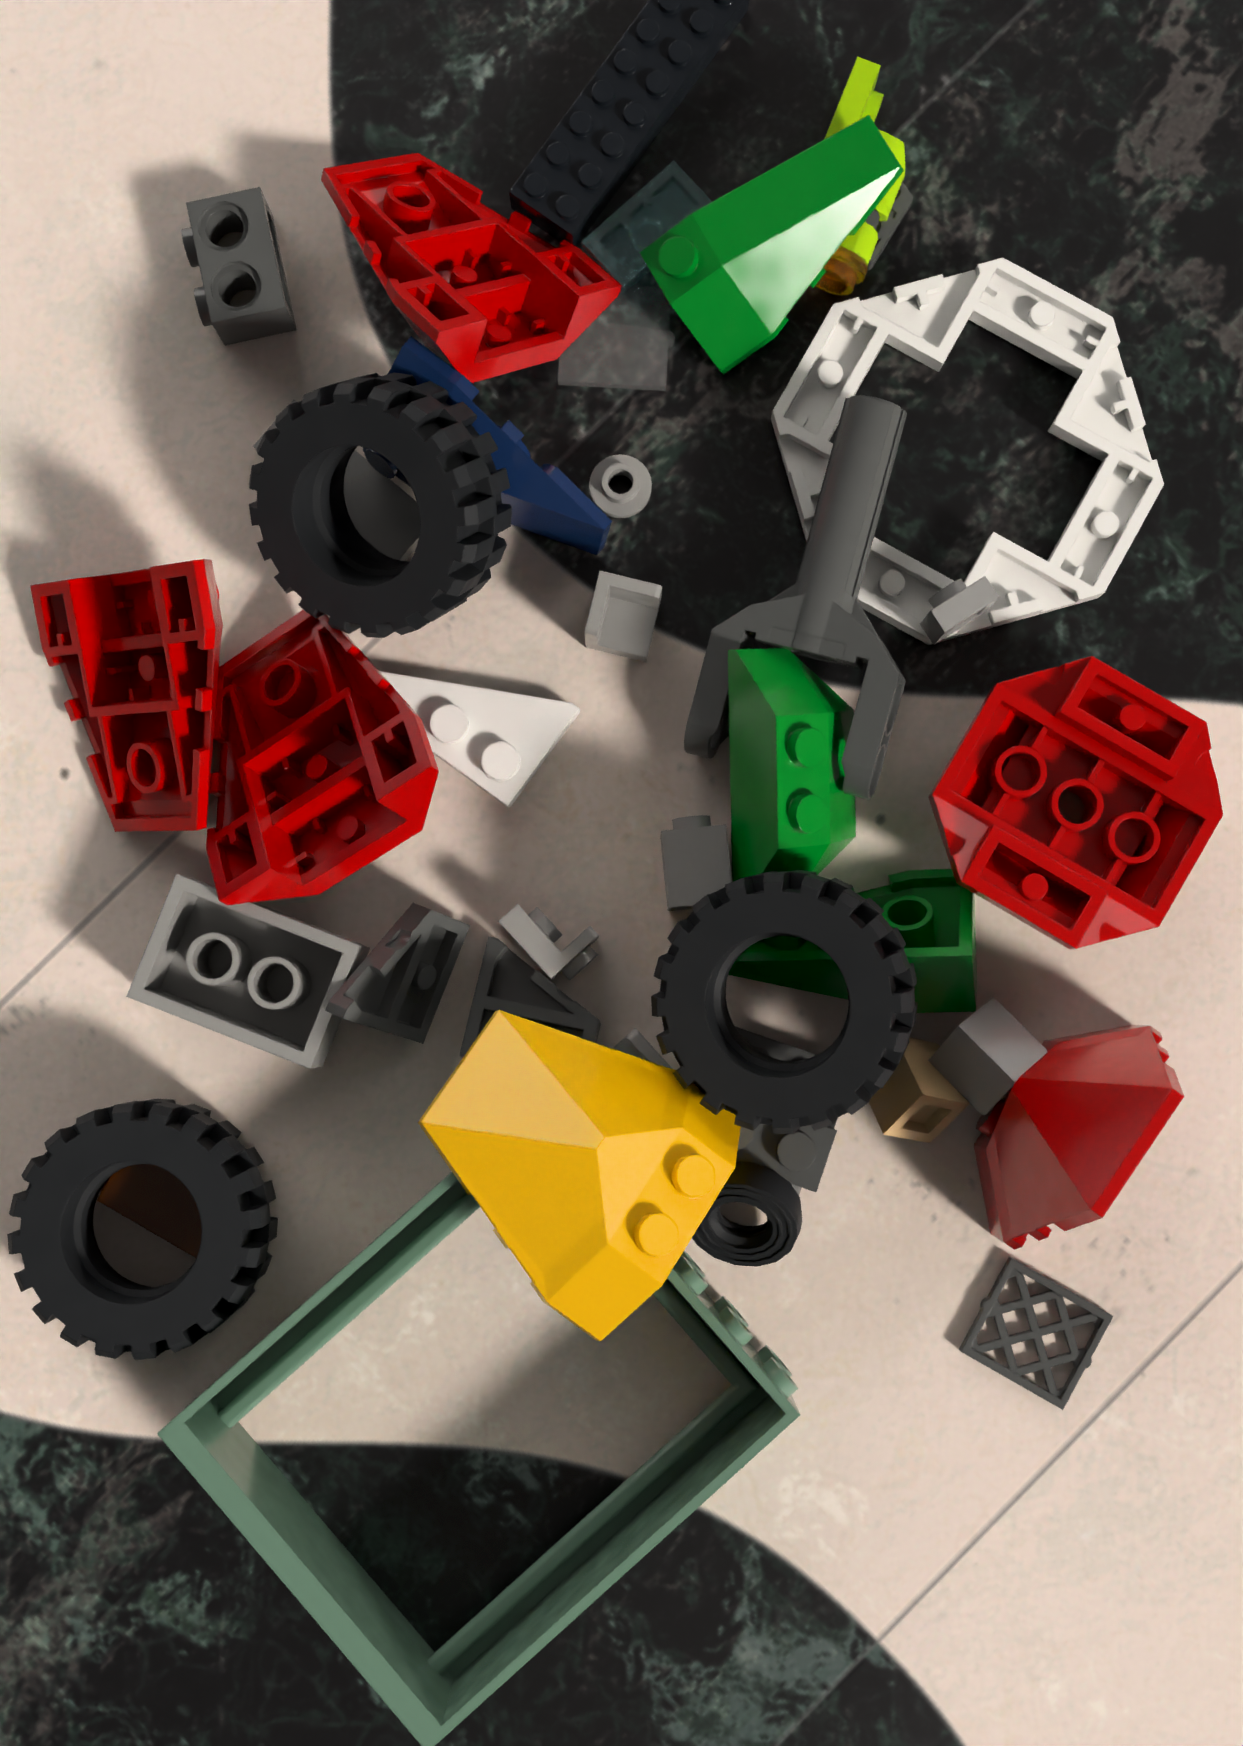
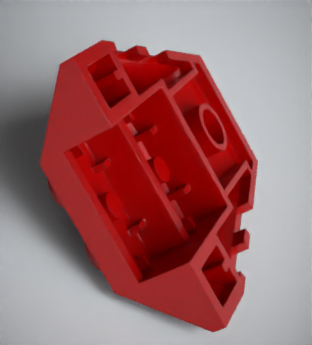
[321,153,622,383]
[30,559,223,832]
[206,610,439,905]
[974,1025,1184,1250]

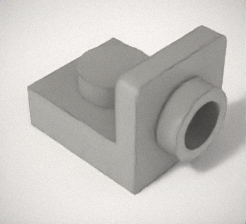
[498,904,599,981]

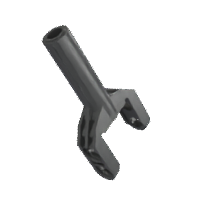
[684,395,907,800]

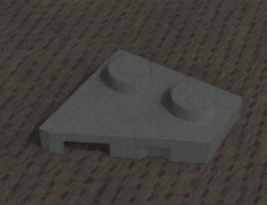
[325,903,470,1044]
[459,936,601,1058]

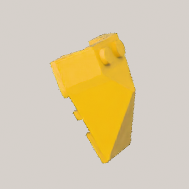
[418,1010,741,1341]

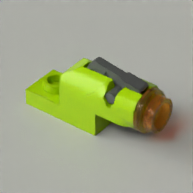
[815,56,913,295]

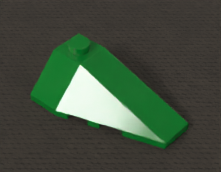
[639,115,904,374]

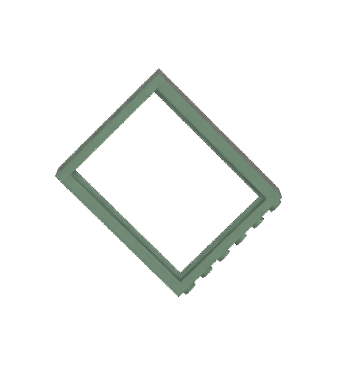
[157,1172,800,1746]

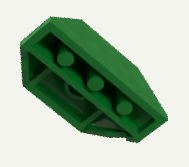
[728,648,856,882]

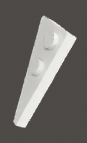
[379,671,580,809]

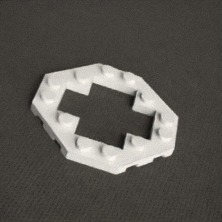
[771,257,1164,645]

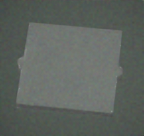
[558,285,675,391]

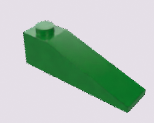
[728,869,977,1013]

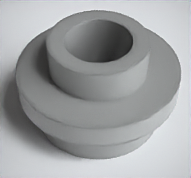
[589,454,652,518]

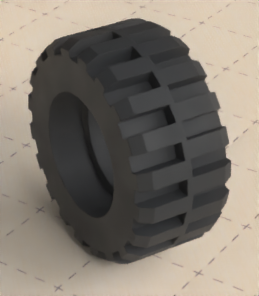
[249,372,512,638]
[651,870,918,1134]
[7,1099,278,1360]

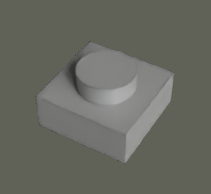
[920,576,999,645]

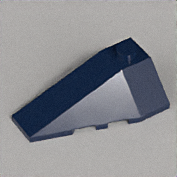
[363,336,612,555]

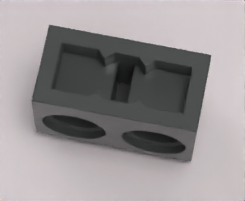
[181,187,297,346]

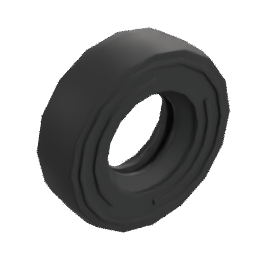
[692,1161,802,1267]

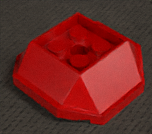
[928,656,1223,950]

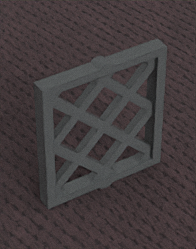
[959,1257,1113,1410]

